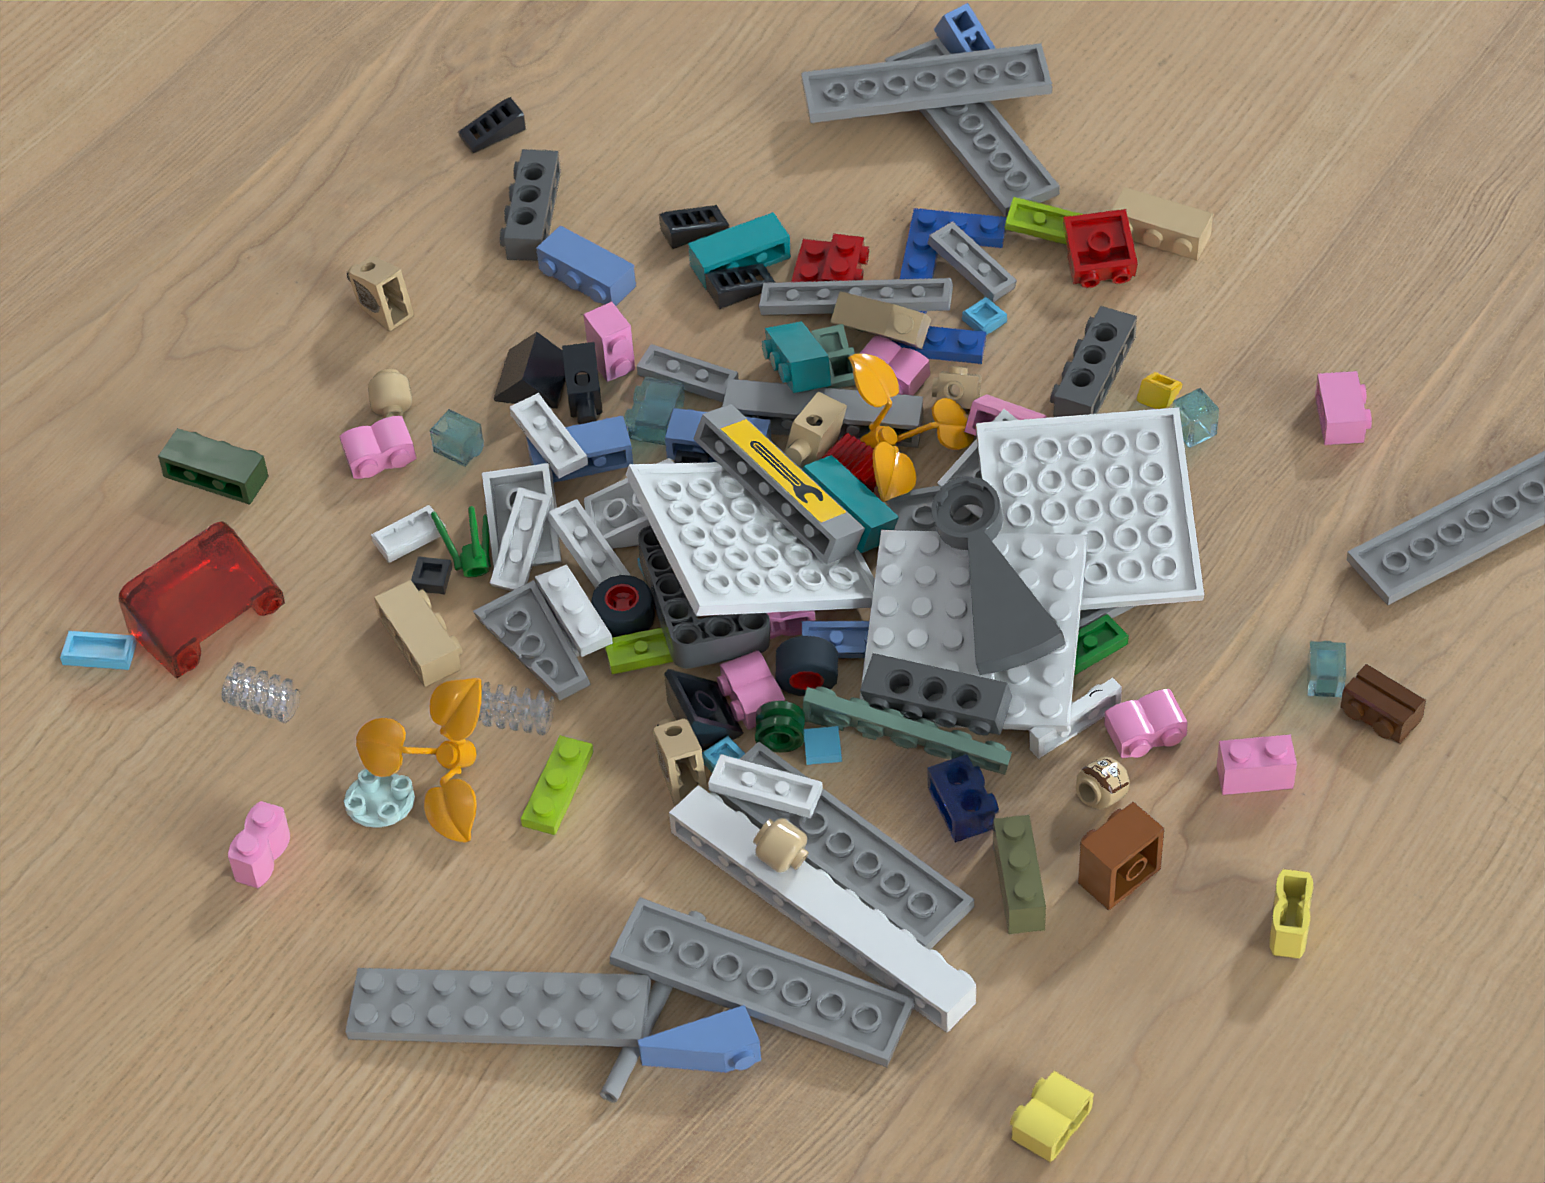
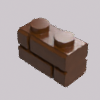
[1340,664,1426,744]

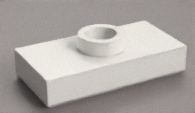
[371,505,447,563]

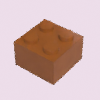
[1078,802,1165,910]

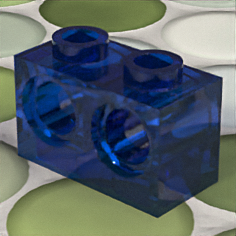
[928,754,999,843]

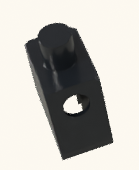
[562,342,603,425]

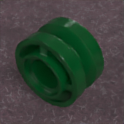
[755,701,805,753]

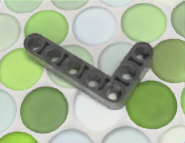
[638,526,770,669]

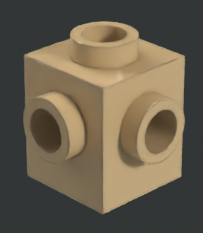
[932,366,982,409]

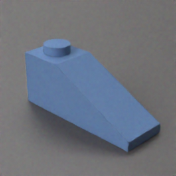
[933,3,996,54]
[637,1005,761,1073]

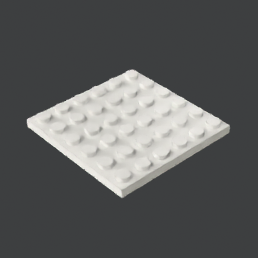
[976,407,1204,610]
[626,462,875,616]
[860,530,1087,732]

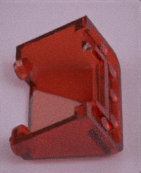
[118,521,285,679]

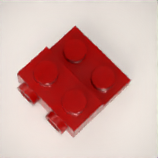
[1063,209,1138,288]
[791,233,870,282]

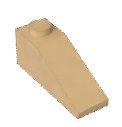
[830,291,932,349]

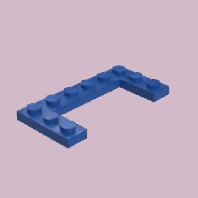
[891,208,1007,364]

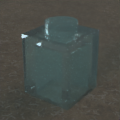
[1172,388,1219,448]
[430,409,484,467]
[1307,641,1346,697]

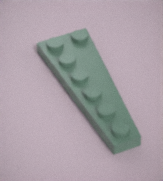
[802,687,1012,775]

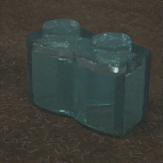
[624,377,685,446]

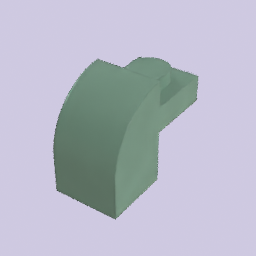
[811,324,856,389]

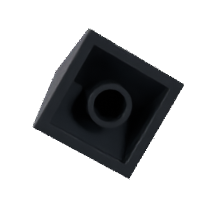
[494,332,566,409]
[664,669,744,751]

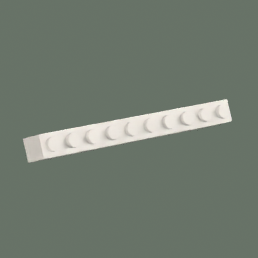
[669,785,976,1033]

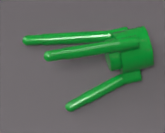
[431,506,491,578]

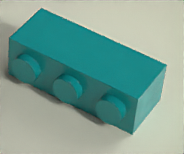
[688,212,791,290]
[762,321,831,393]
[802,455,899,553]

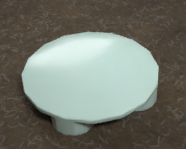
[344,769,415,828]

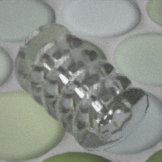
[221,662,300,723]
[478,682,554,735]

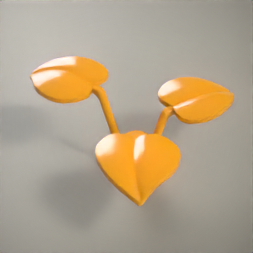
[848,353,975,502]
[356,678,482,842]

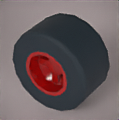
[591,575,655,638]
[776,636,838,696]

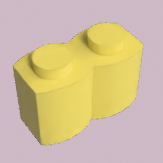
[1269,869,1313,959]
[1010,1071,1093,1163]

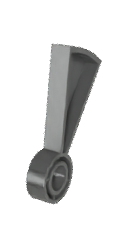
[931,476,1066,675]

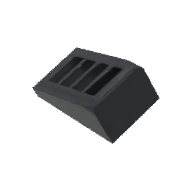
[458,97,526,153]
[659,205,729,249]
[705,263,776,309]

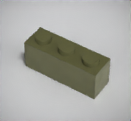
[993,815,1046,934]

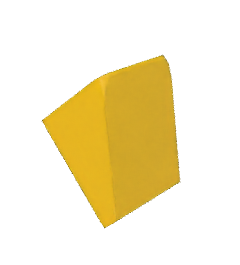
[1136,372,1183,409]

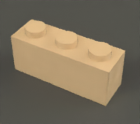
[1111,187,1213,260]
[374,580,463,687]

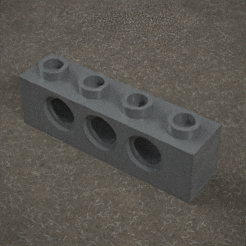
[500,149,561,261]
[1050,306,1137,417]
[860,653,1012,736]

